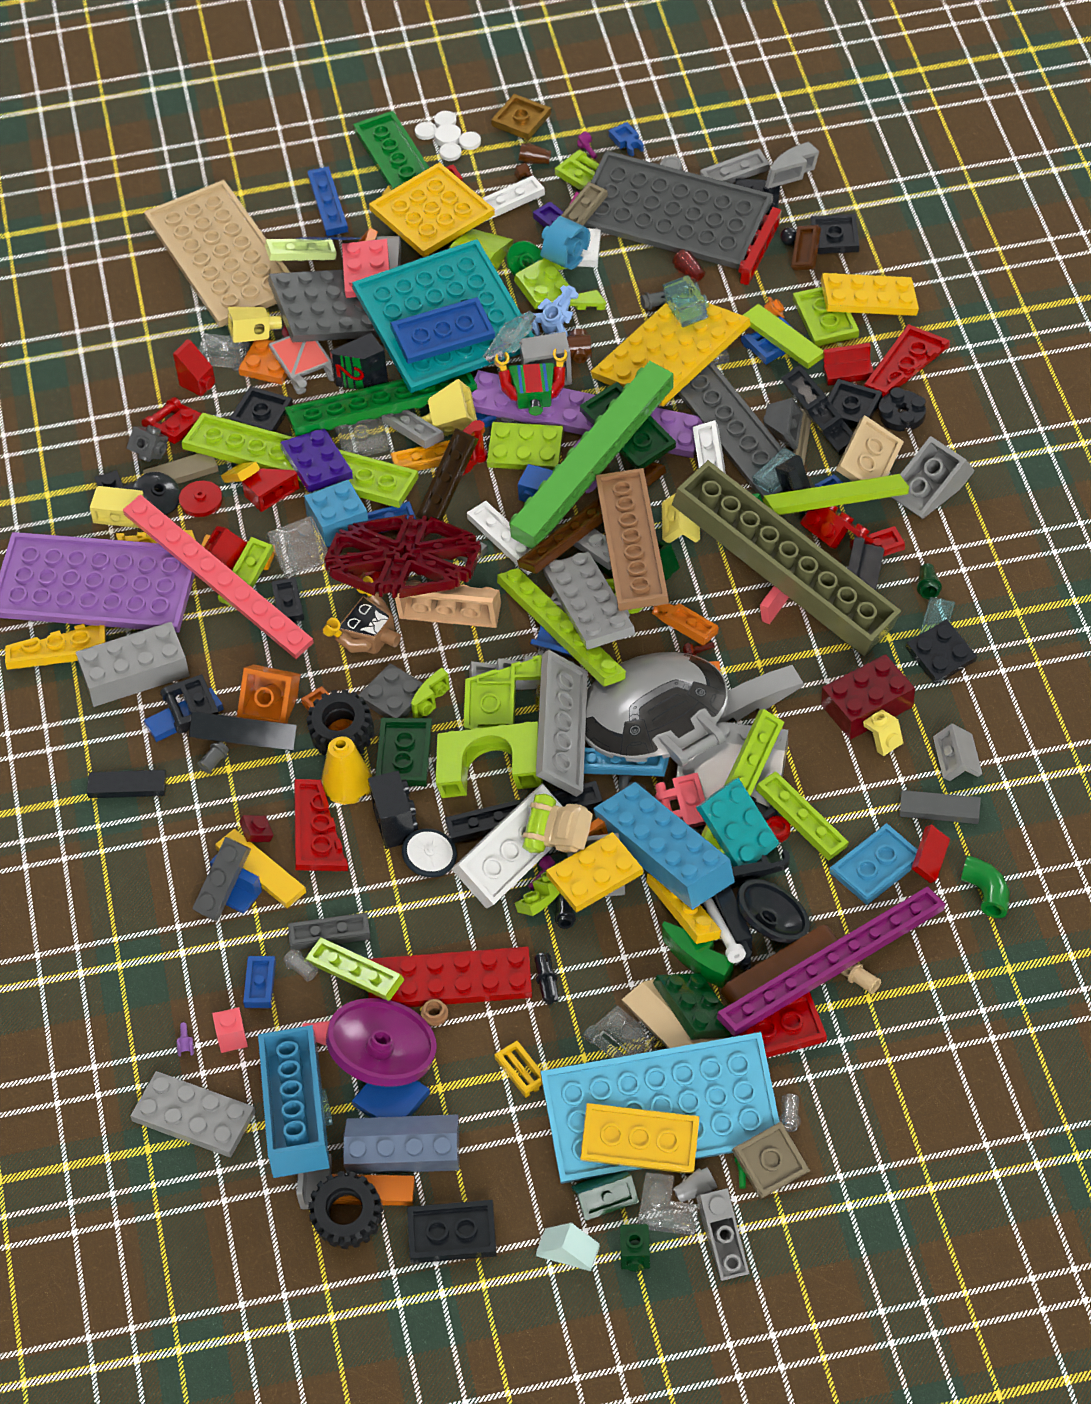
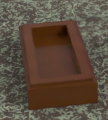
[791,225,821,271]

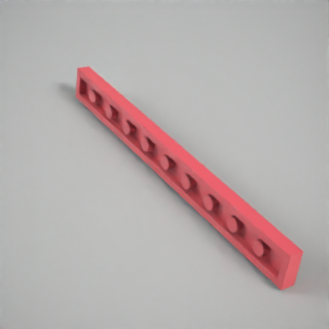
[123,494,314,659]

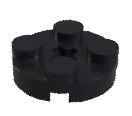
[878,387,926,432]

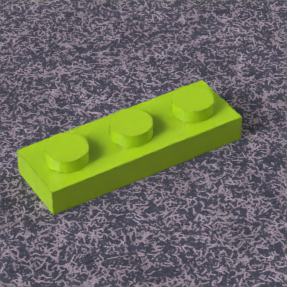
[218,537,274,607]

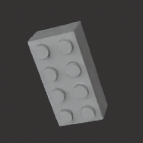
[76,622,190,707]

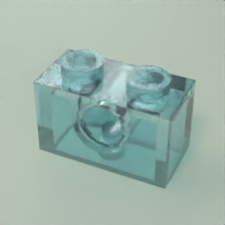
[663,275,709,327]

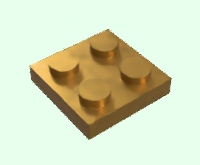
[491,94,551,140]

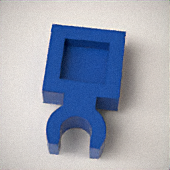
[609,122,644,156]

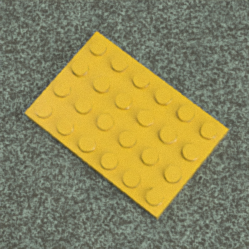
[591,292,751,406]

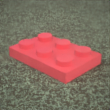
[342,239,390,298]

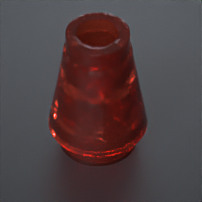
[672,250,705,282]

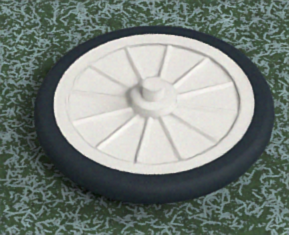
[402,829,457,878]

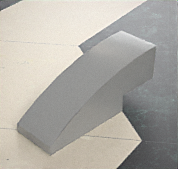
[765,142,819,188]

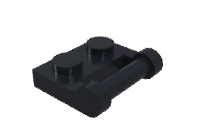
[160,674,219,733]

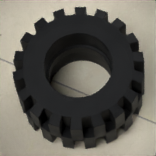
[307,689,374,756]
[308,1171,383,1249]

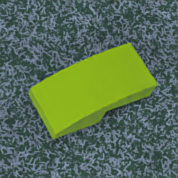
[411,668,450,718]
[515,872,560,916]

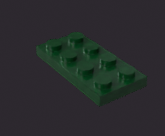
[579,382,676,469]

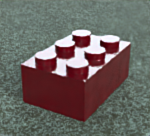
[821,654,915,740]

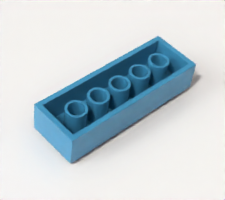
[593,782,735,910]
[258,1025,330,1178]

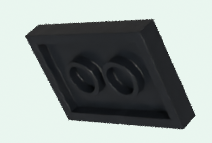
[407,1200,497,1264]

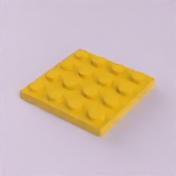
[369,162,495,257]

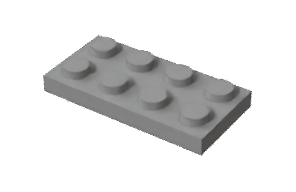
[131,1071,256,1158]

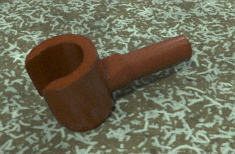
[514,163,542,185]

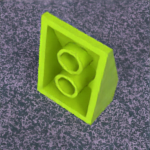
[449,229,513,271]

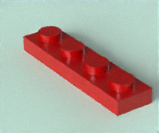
[738,207,781,286]

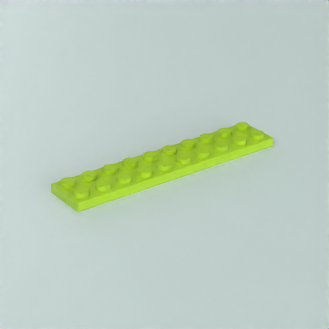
[182,413,419,508]

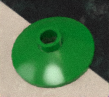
[506,241,543,276]

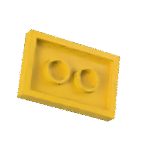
[546,832,643,913]

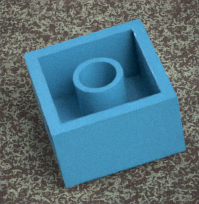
[304,480,368,547]

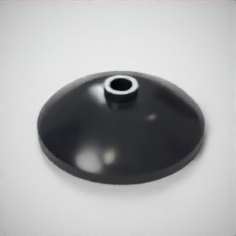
[736,879,810,943]

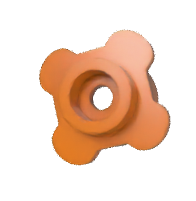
[764,296,785,318]

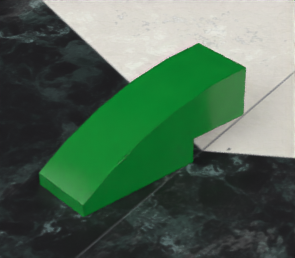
[662,921,734,989]

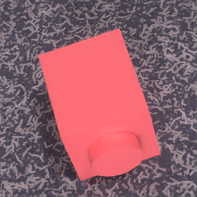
[212,1007,248,1053]

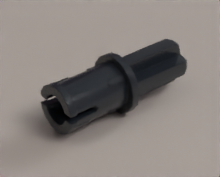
[534,953,558,1005]

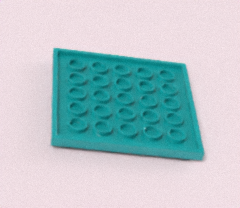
[352,239,535,393]

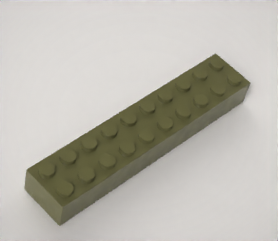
[672,460,901,657]

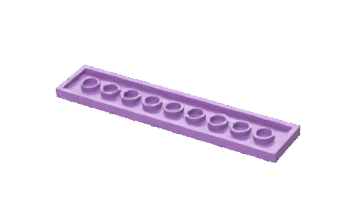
[471,370,703,458]

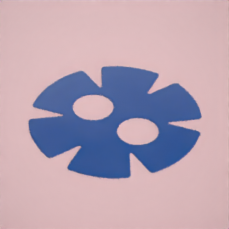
[296,237,362,240]

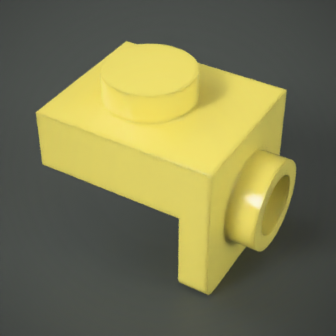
[863,710,903,756]

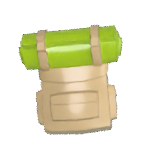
[522,794,593,853]

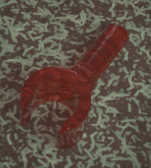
[682,642,715,656]

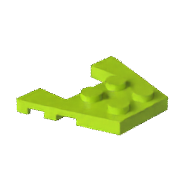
[514,258,606,310]
[464,655,542,730]

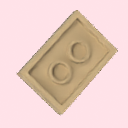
[836,415,904,481]

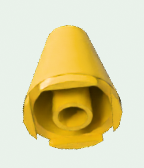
[321,737,372,805]

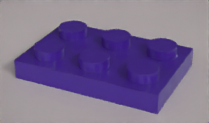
[280,429,353,493]

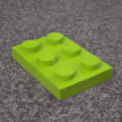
[793,287,859,347]
[487,422,564,470]

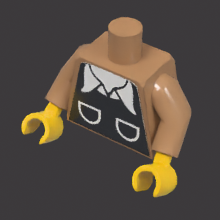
[323,576,401,654]

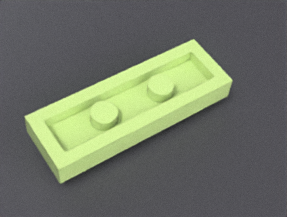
[265,239,337,261]

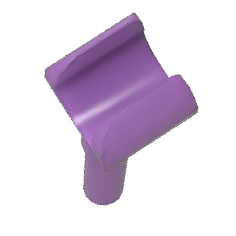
[176,1022,194,1056]

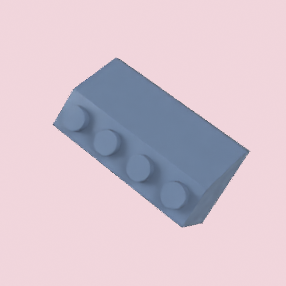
[344,1115,460,1174]

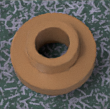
[421,999,448,1026]

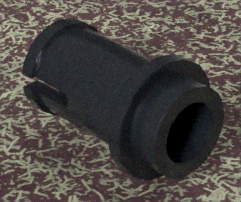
[554,894,576,929]

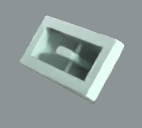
[536,1223,600,1271]

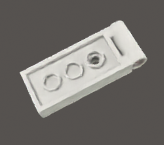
[452,784,563,909]

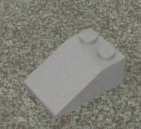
[891,436,975,519]

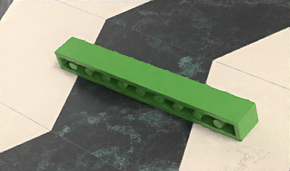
[509,361,673,549]

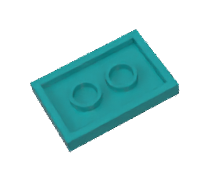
[696,778,780,867]

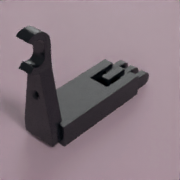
[712,849,790,972]

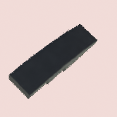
[781,365,853,456]
[188,711,297,750]

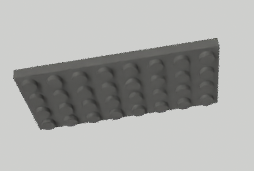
[583,151,773,269]

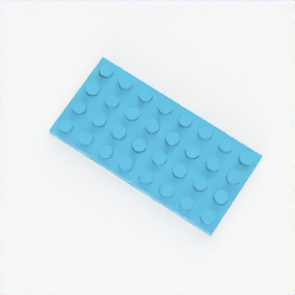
[540,1032,780,1184]

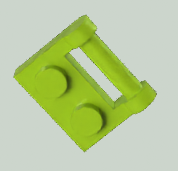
[555,150,599,191]

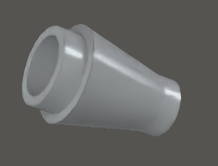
[673,1167,718,1203]

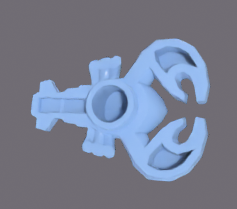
[524,285,579,336]

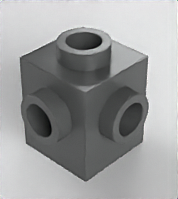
[126,425,169,462]

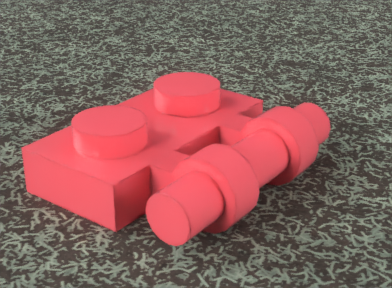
[655,772,706,828]

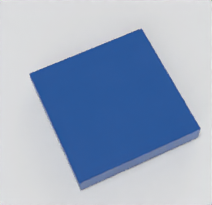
[352,1081,430,1118]

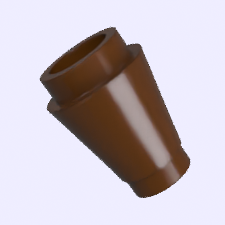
[518,142,551,164]

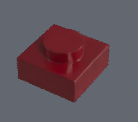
[239,815,274,842]

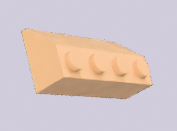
[395,580,501,628]

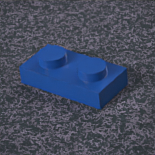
[243,956,276,1008]

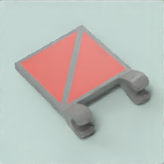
[268,336,334,394]

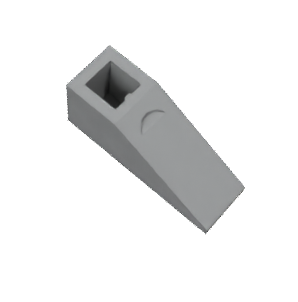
[696,1188,749,1281]

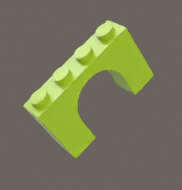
[436,721,543,798]

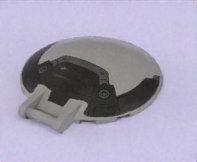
[585,652,729,767]

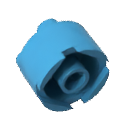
[540,216,591,270]

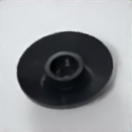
[133,472,180,515]

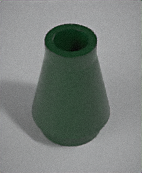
[917,563,942,599]

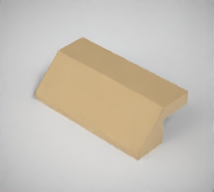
[622,979,729,1048]

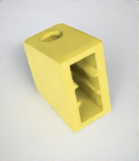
[227,307,282,343]
[421,379,477,435]

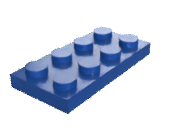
[390,297,495,364]

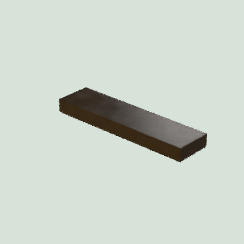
[416,428,479,521]

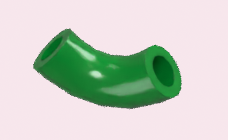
[961,856,1010,918]

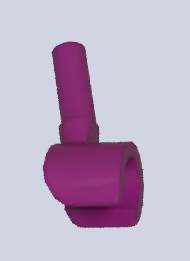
[577,131,597,159]
[528,856,555,890]

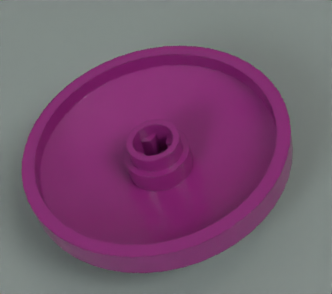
[326,998,436,1087]

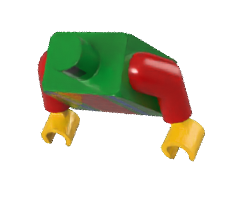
[494,348,568,416]

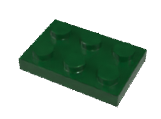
[375,718,433,787]
[653,973,736,1040]

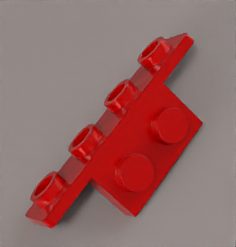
[800,506,875,549]

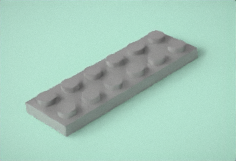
[543,551,635,650]
[536,650,588,797]

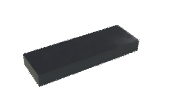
[87,770,167,798]

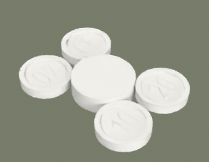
[415,111,481,161]

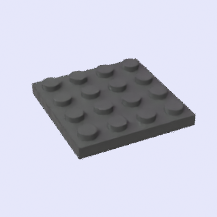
[268,270,379,342]

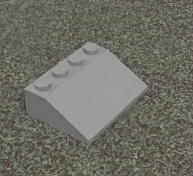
[676,721,788,807]

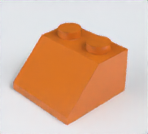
[237,665,301,723]

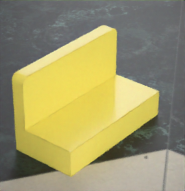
[90,486,144,528]
[662,493,700,543]

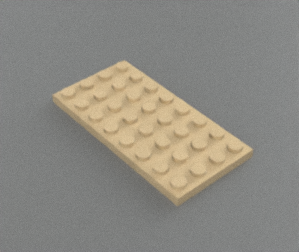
[144,180,290,328]

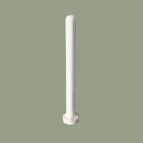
[703,897,746,963]

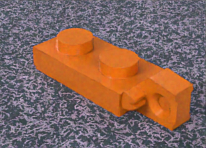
[652,603,719,646]

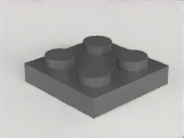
[358,663,423,718]

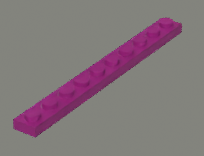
[717,886,945,1037]

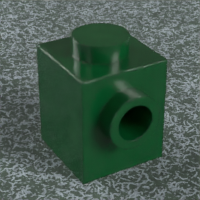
[620,1224,650,1272]

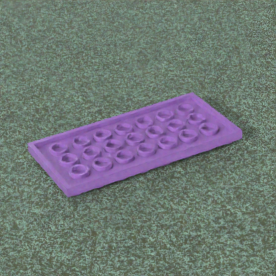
[0,532,195,632]

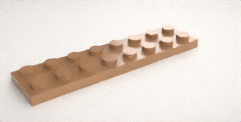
[595,468,669,611]

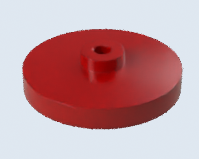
[179,481,223,517]

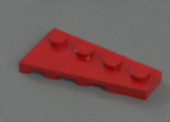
[864,324,950,398]

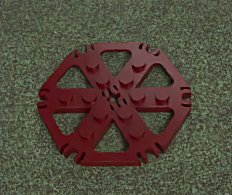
[324,515,481,598]

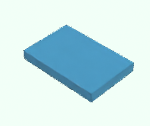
[829,823,918,905]

